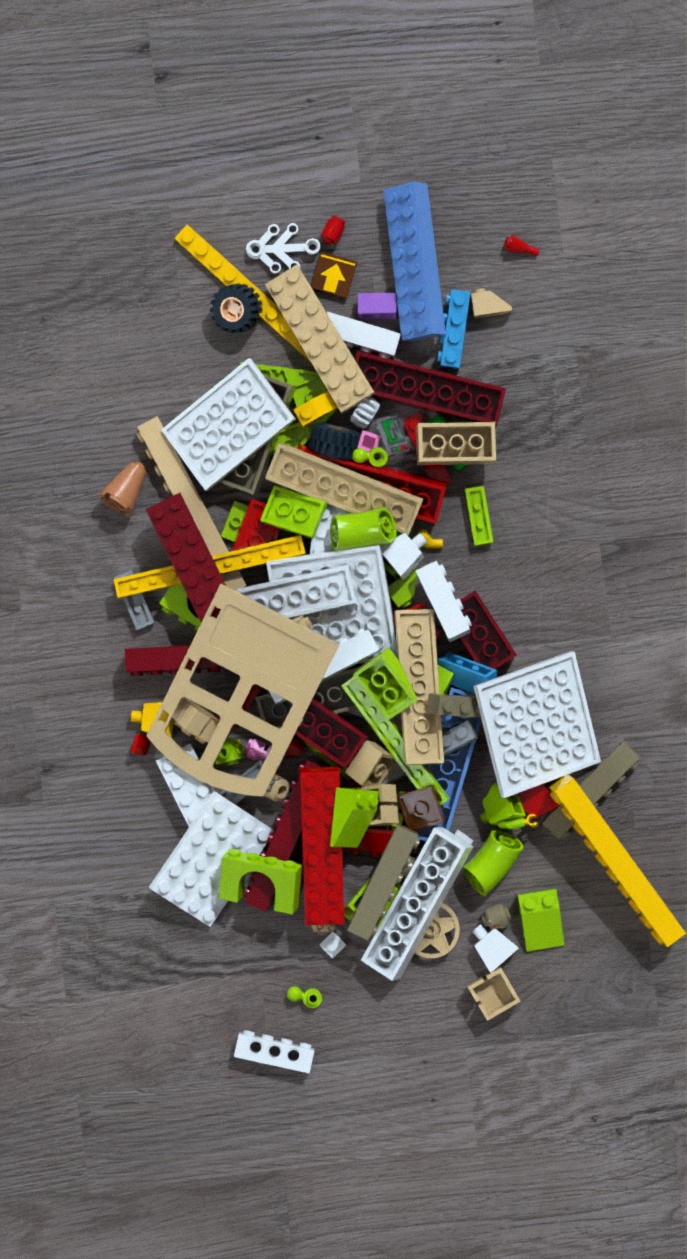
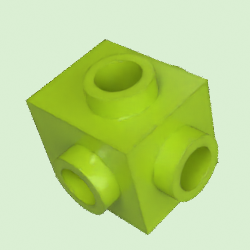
[215,737,245,766]

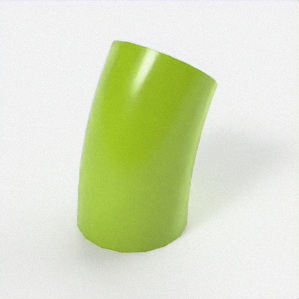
[330,507,397,551]
[462,830,524,896]

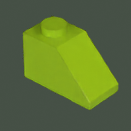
[388,567,418,609]

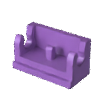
[358,293,396,320]

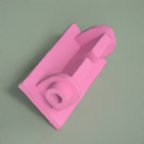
[244,738,284,769]

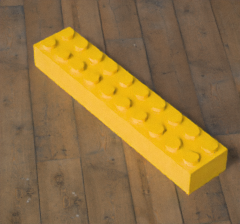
[549,774,686,947]

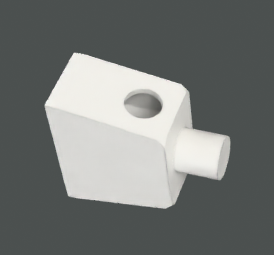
[381,533,427,580]
[472,924,519,972]

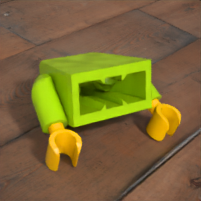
[480,782,539,829]

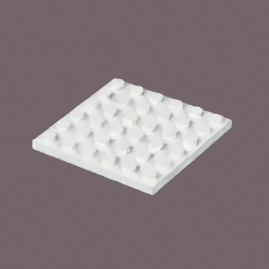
[266,545,397,664]
[473,652,601,798]

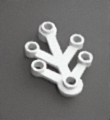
[246,223,320,274]

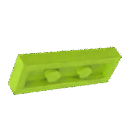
[465,486,493,546]

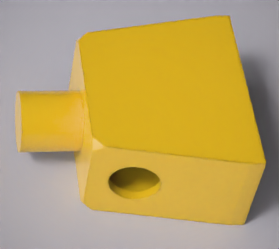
[131,702,174,738]

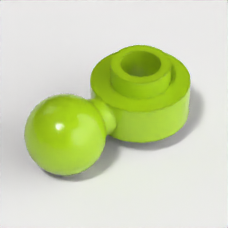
[352,447,388,467]
[287,986,322,1008]

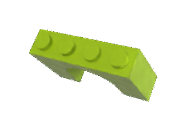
[159,584,201,631]
[219,849,302,915]

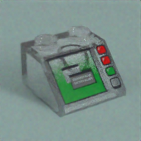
[375,414,412,460]

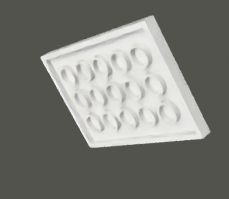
[161,358,296,491]
[149,791,275,927]

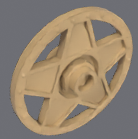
[415,903,460,958]

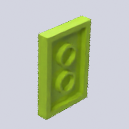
[260,486,328,539]

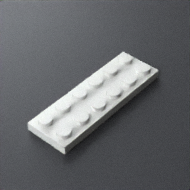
[236,564,358,618]

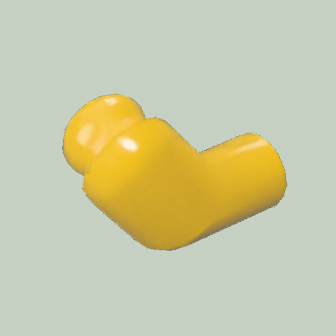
[418,529,443,549]

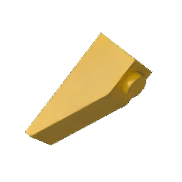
[293,391,339,429]

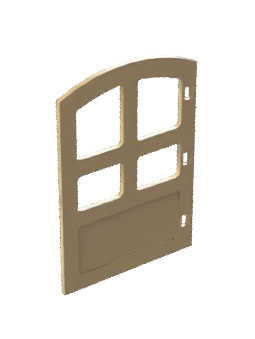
[146,584,339,796]

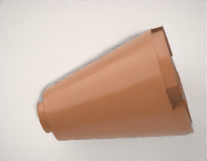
[98,461,146,516]

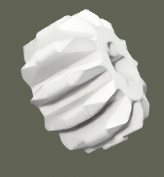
[350,397,380,429]

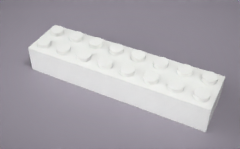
[361,827,473,981]

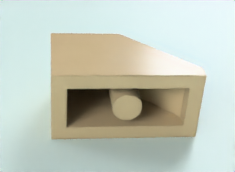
[470,288,512,319]

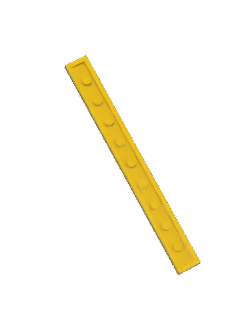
[174,224,312,364]
[113,535,306,599]

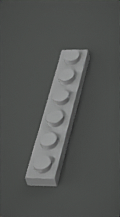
[383,721,478,784]

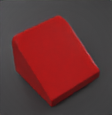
[131,734,150,756]

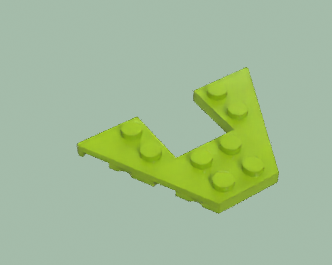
[240,362,336,455]

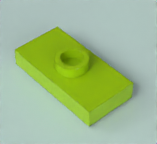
[221,501,247,542]

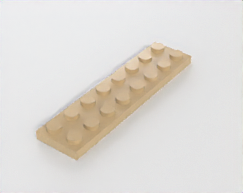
[265,265,375,414]
[265,442,423,535]
[394,609,444,765]

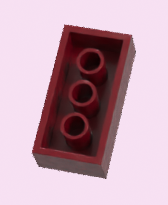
[459,590,517,669]
[281,698,368,768]

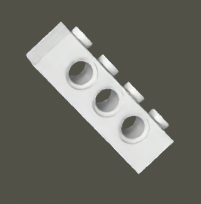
[234,1030,314,1073]

